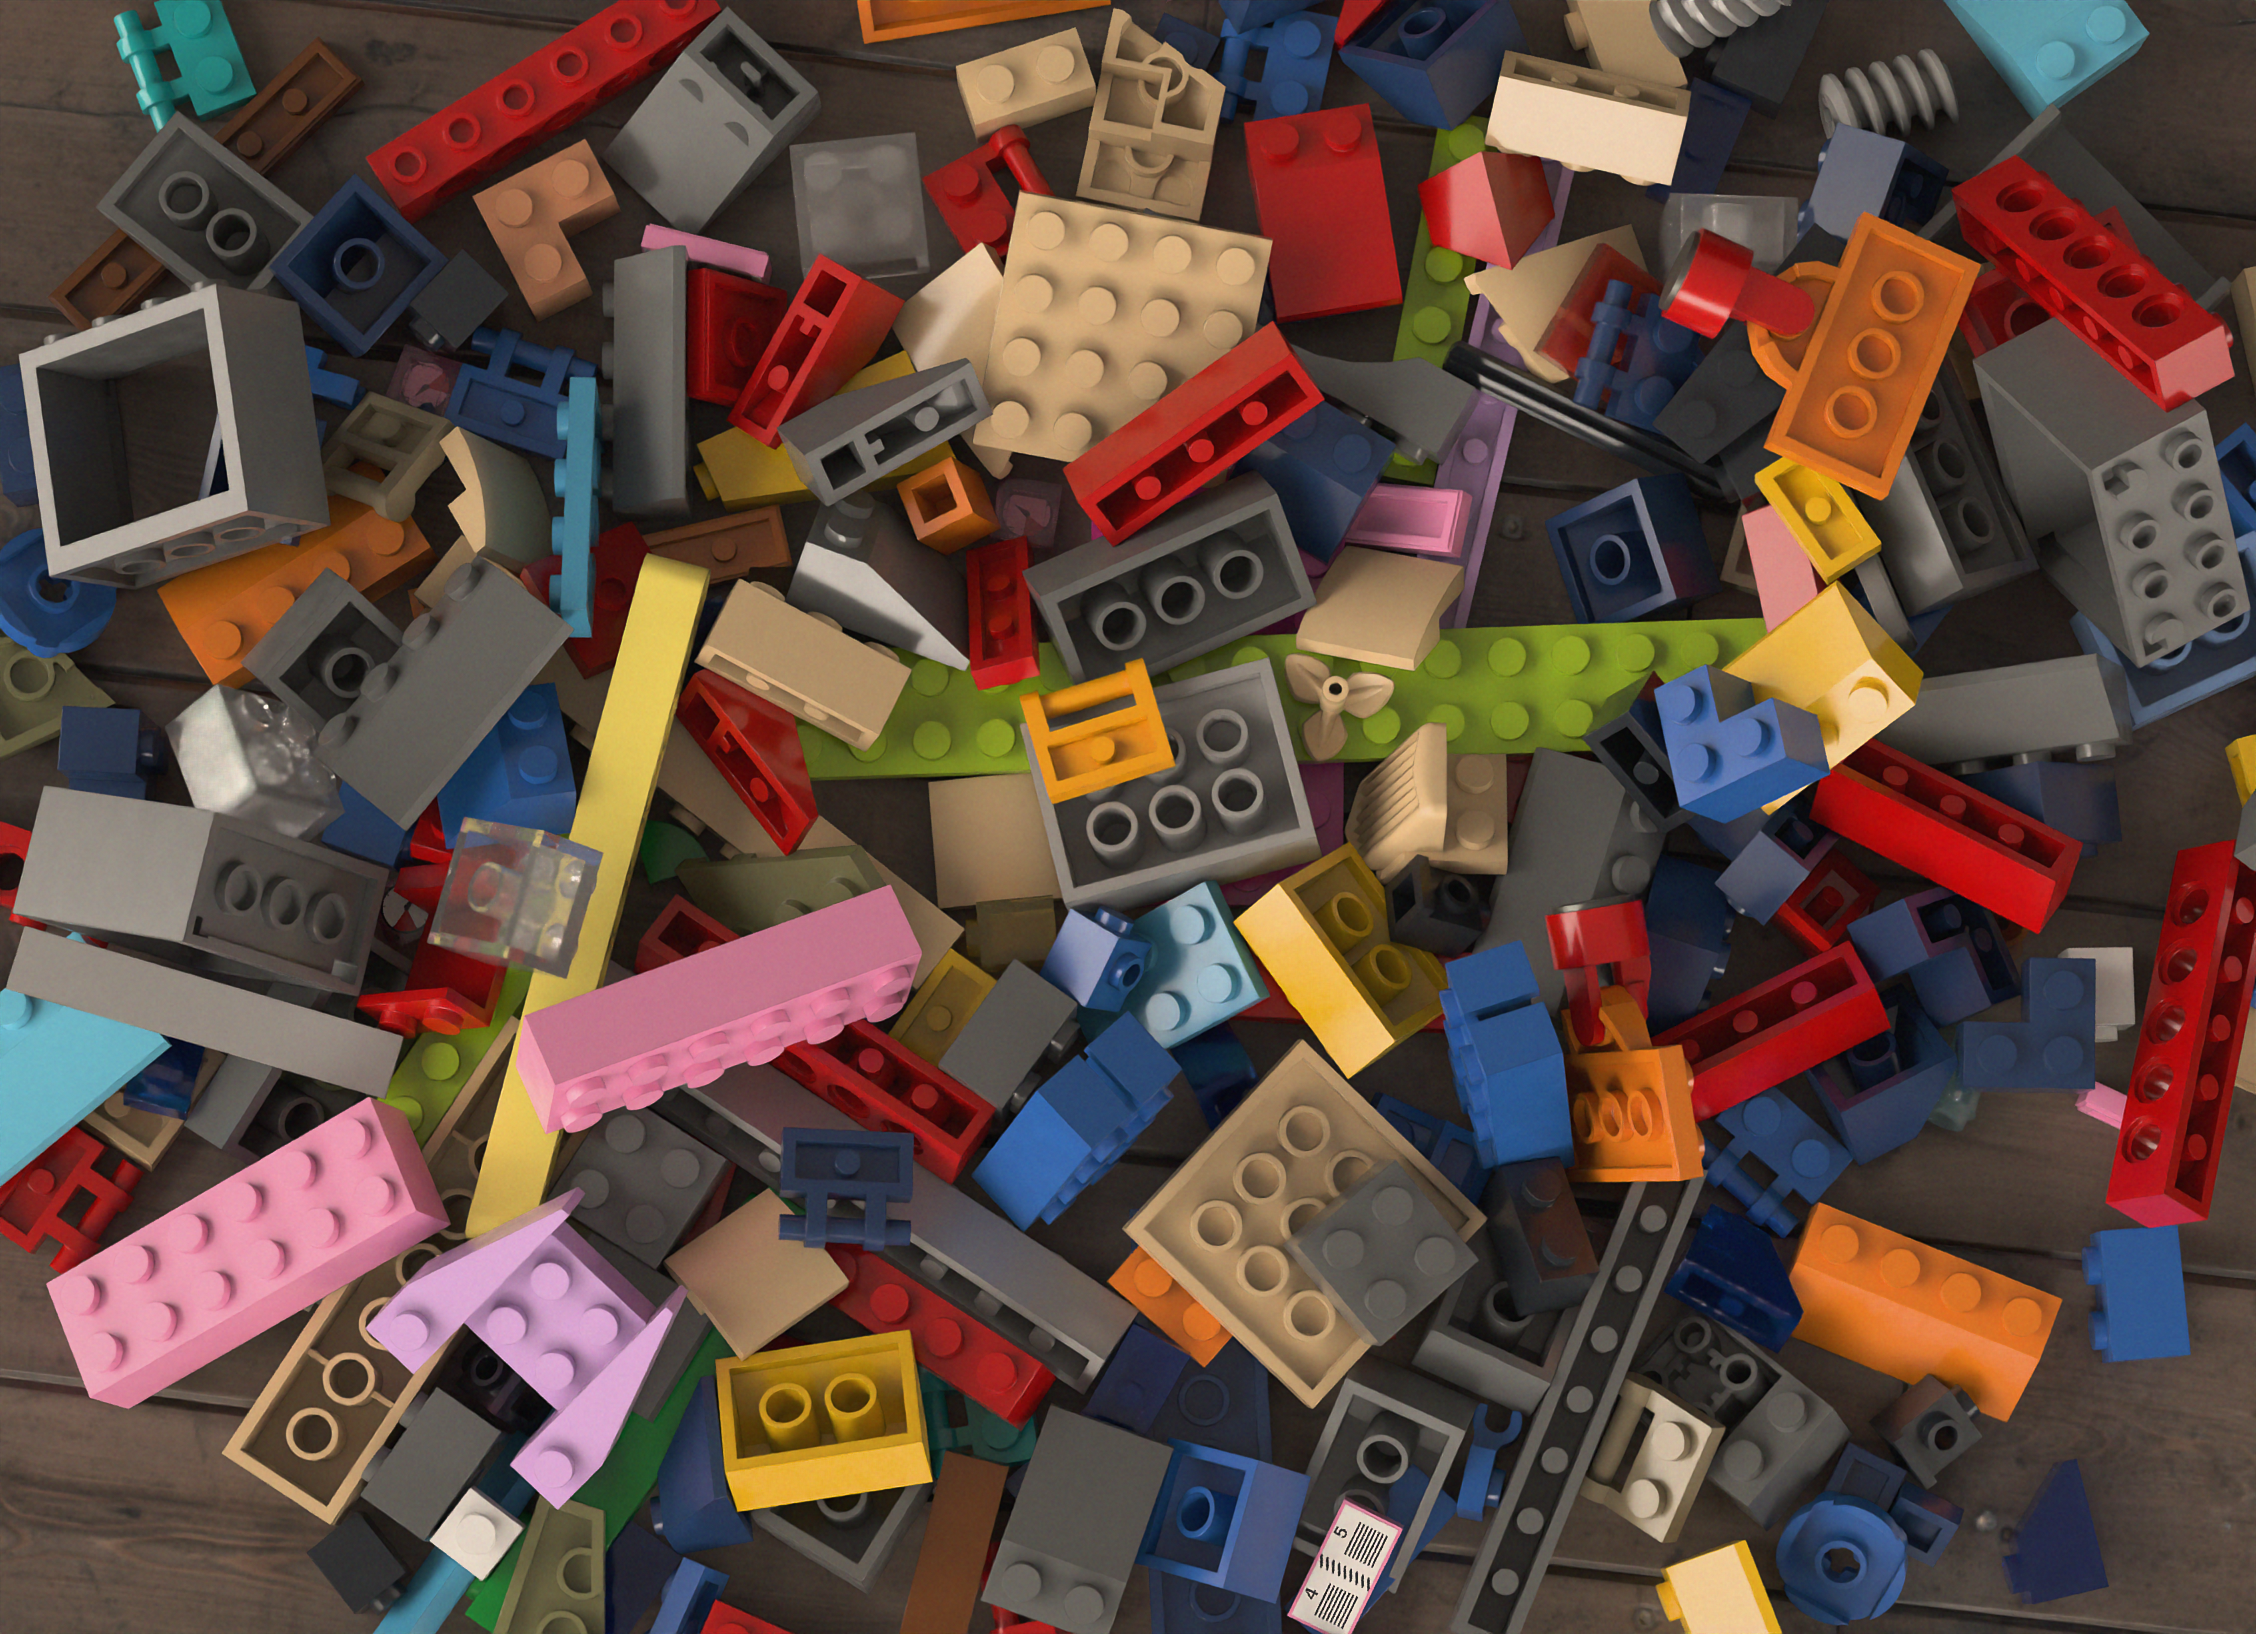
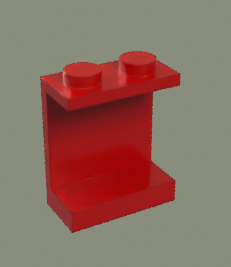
[356,858,533,1039]

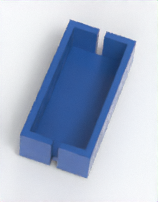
[1439,940,1575,1173]
[971,1011,1183,1233]

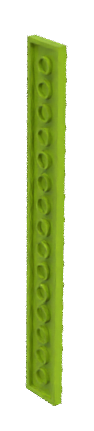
[793,618,1768,781]

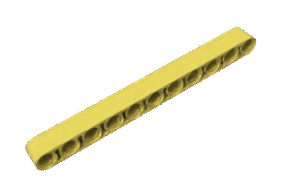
[465,553,711,1239]

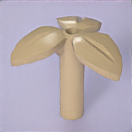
[1284,653,1395,761]

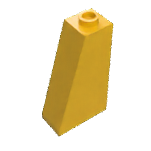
[693,350,956,513]

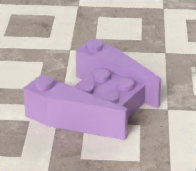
[365,1187,688,1510]

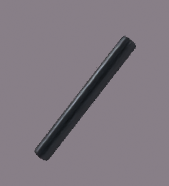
[1442,341,1725,503]

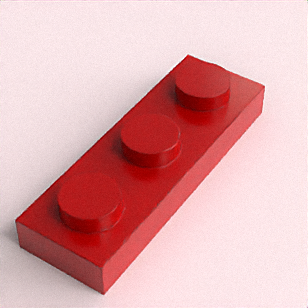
[966,535,1040,691]

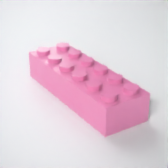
[516,884,922,1134]
[46,1097,451,1409]

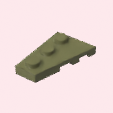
[0,628,116,763]
[674,845,887,937]
[493,1494,606,1634]

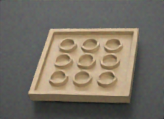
[972,190,1273,489]
[1122,1039,1488,1409]

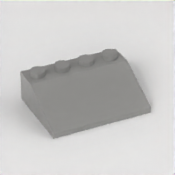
[1020,657,1323,913]

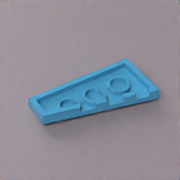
[549,377,606,637]

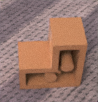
[472,139,621,323]

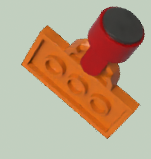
[1658,211,1981,501]
[1545,894,1705,1183]

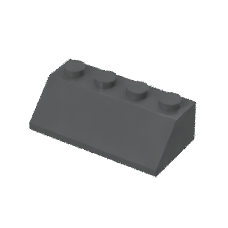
[601,245,695,522]
[1853,351,2040,617]
[1022,469,1317,686]
[312,555,575,831]
[1872,653,2134,778]
[1472,747,1666,1031]
[184,937,418,1166]

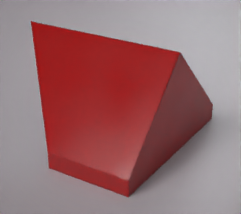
[1417,151,1555,270]
[1768,847,1882,959]

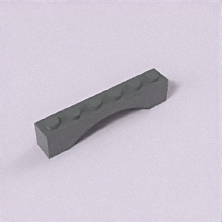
[1143,208,1480,466]

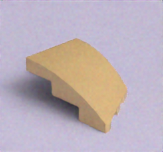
[1076,8,1226,224]
[1464,224,1656,384]
[892,242,1013,480]

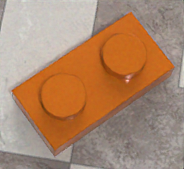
[1107,1246,1233,1368]

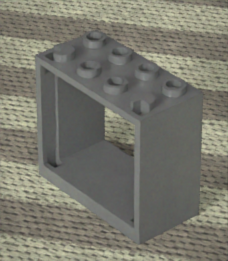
[19,279,331,590]
[1972,317,2251,668]
[12,785,389,996]

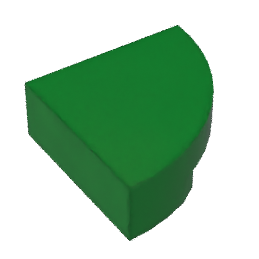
[639,820,710,886]

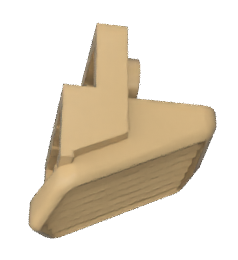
[1344,722,1508,885]

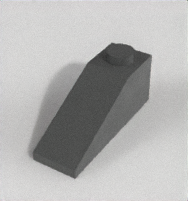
[777,358,993,507]

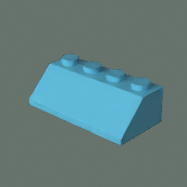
[0,932,172,1187]

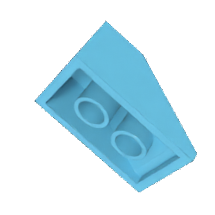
[1944,0,2150,120]

